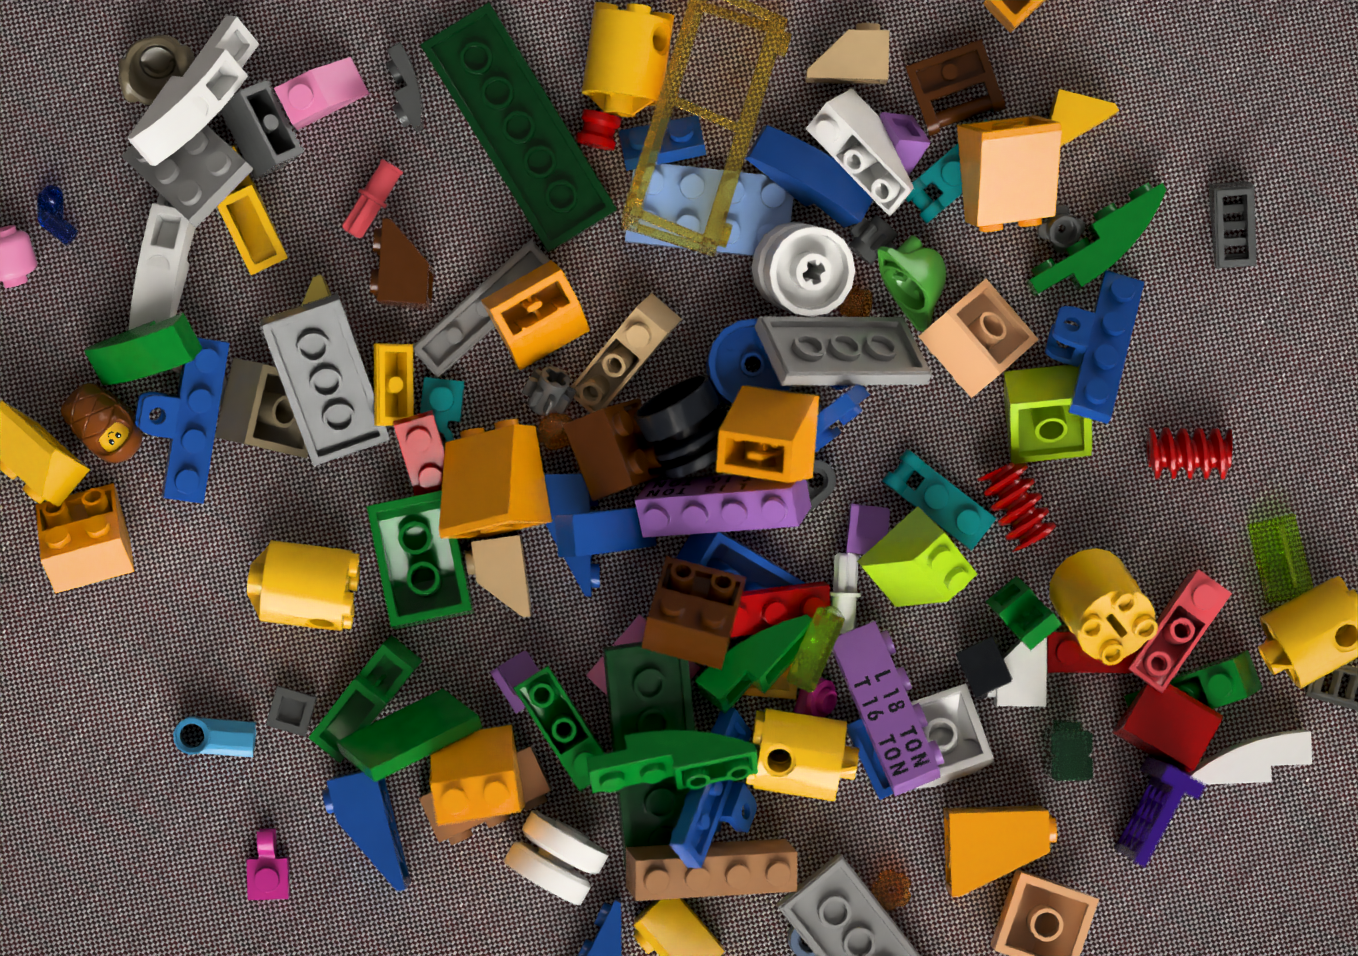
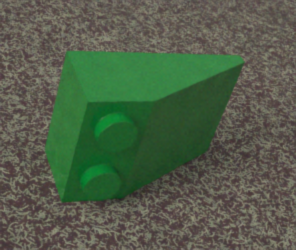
[367,490,475,630]

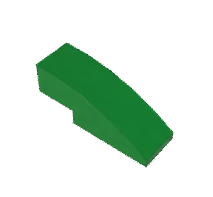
[84,313,203,385]
[695,615,818,714]
[308,635,423,763]

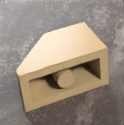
[805,23,890,85]
[465,535,532,617]

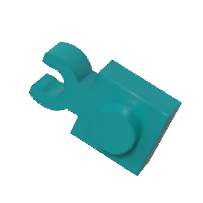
[420,377,465,442]

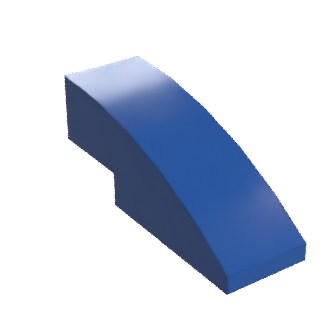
[745,125,873,228]
[554,507,657,557]

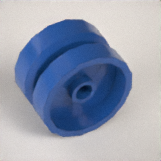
[705,318,792,408]

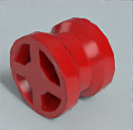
[575,109,622,151]

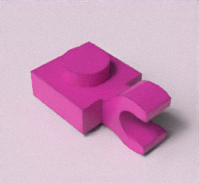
[246,828,290,900]

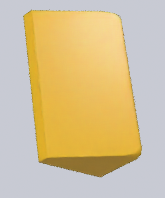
[374,343,414,426]

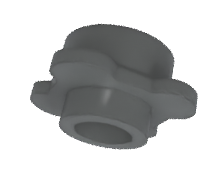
[1037,204,1085,253]

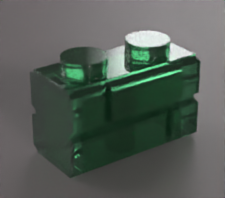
[1043,719,1093,781]

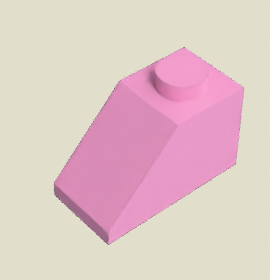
[274,57,369,130]

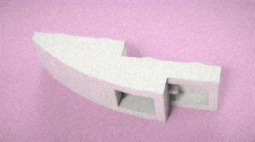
[127,15,259,166]
[128,193,195,330]

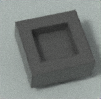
[266,686,318,737]

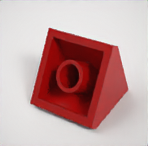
[1112,683,1223,773]

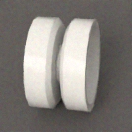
[751,221,855,317]
[503,810,609,905]

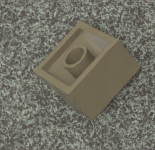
[215,358,308,458]

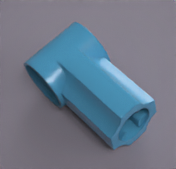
[173,715,256,757]

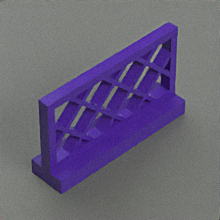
[1114,756,1206,868]

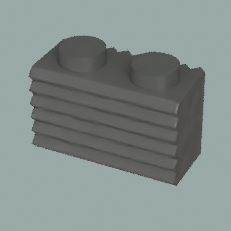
[220,80,304,179]

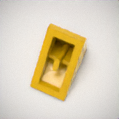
[1049,89,1119,147]

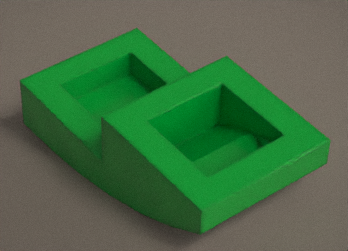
[985,576,1062,651]

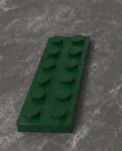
[420,2,618,253]
[602,642,695,879]

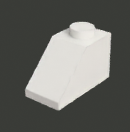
[987,637,1047,707]

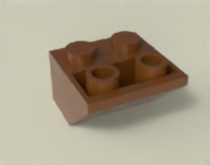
[370,218,435,310]
[563,398,665,501]
[641,556,746,669]

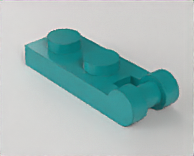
[905,119,988,224]
[882,449,997,551]

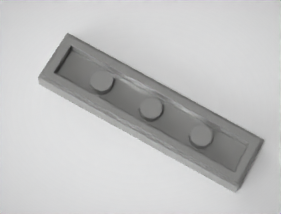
[413,240,550,379]

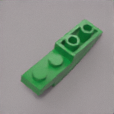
[1026,182,1167,296]
[586,730,758,793]

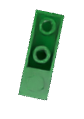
[1124,650,1262,709]
[513,666,607,791]

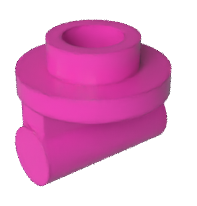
[793,673,837,717]

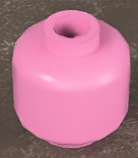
[0,225,37,288]

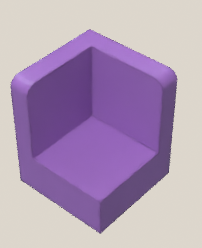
[879,112,931,176]
[845,503,890,554]
[490,651,539,713]

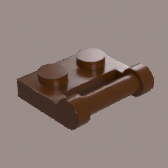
[904,39,1006,137]

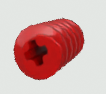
[1146,427,1233,480]
[977,462,1056,552]

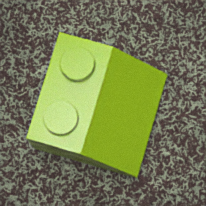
[1004,365,1092,464]
[857,506,978,607]

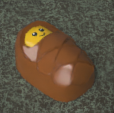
[61,383,143,463]

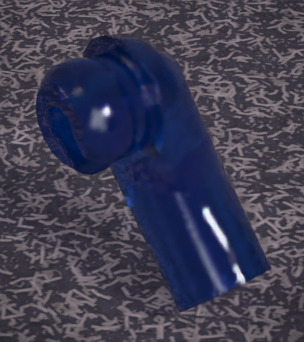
[37,185,79,246]

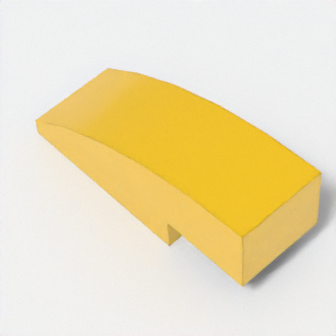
[217,144,288,275]

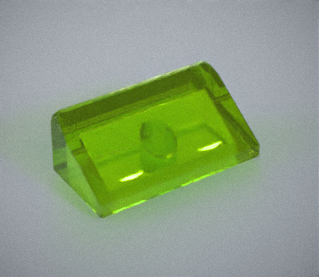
[1247,513,1313,603]
[787,606,845,692]

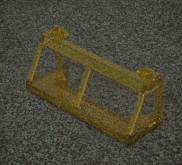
[621,0,792,257]

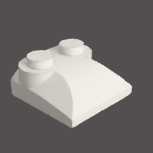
[911,683,994,789]

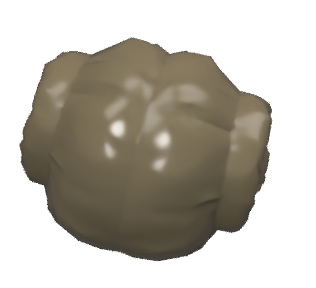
[118,35,195,106]

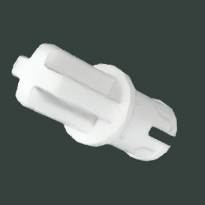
[830,553,861,634]

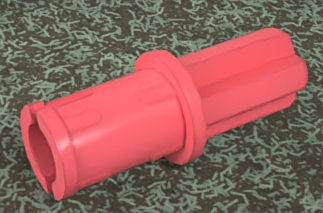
[342,159,404,239]

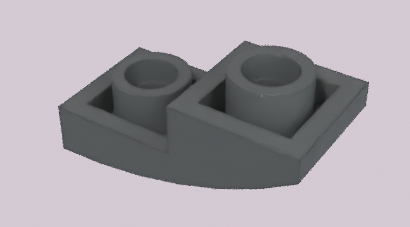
[385,42,424,133]

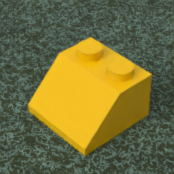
[0,400,90,507]

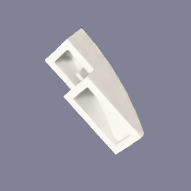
[1185,730,1312,784]

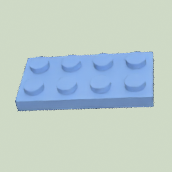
[625,164,793,257]

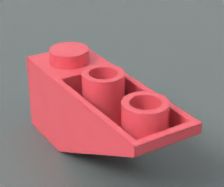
[1128,569,1232,693]

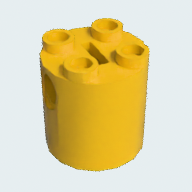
[582,2,674,117]
[247,540,360,631]
[1049,548,1158,665]
[1258,576,1358,689]
[746,708,859,801]

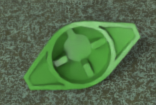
[877,235,946,332]

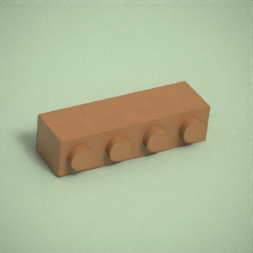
[626,839,797,901]

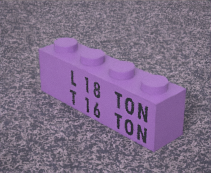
[635,474,811,538]
[830,621,944,796]

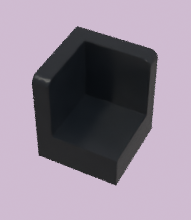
[955,636,1013,700]

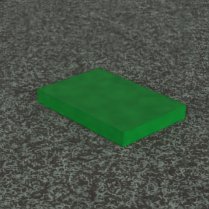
[336,688,482,782]

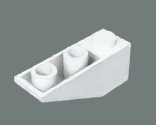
[806,88,914,216]

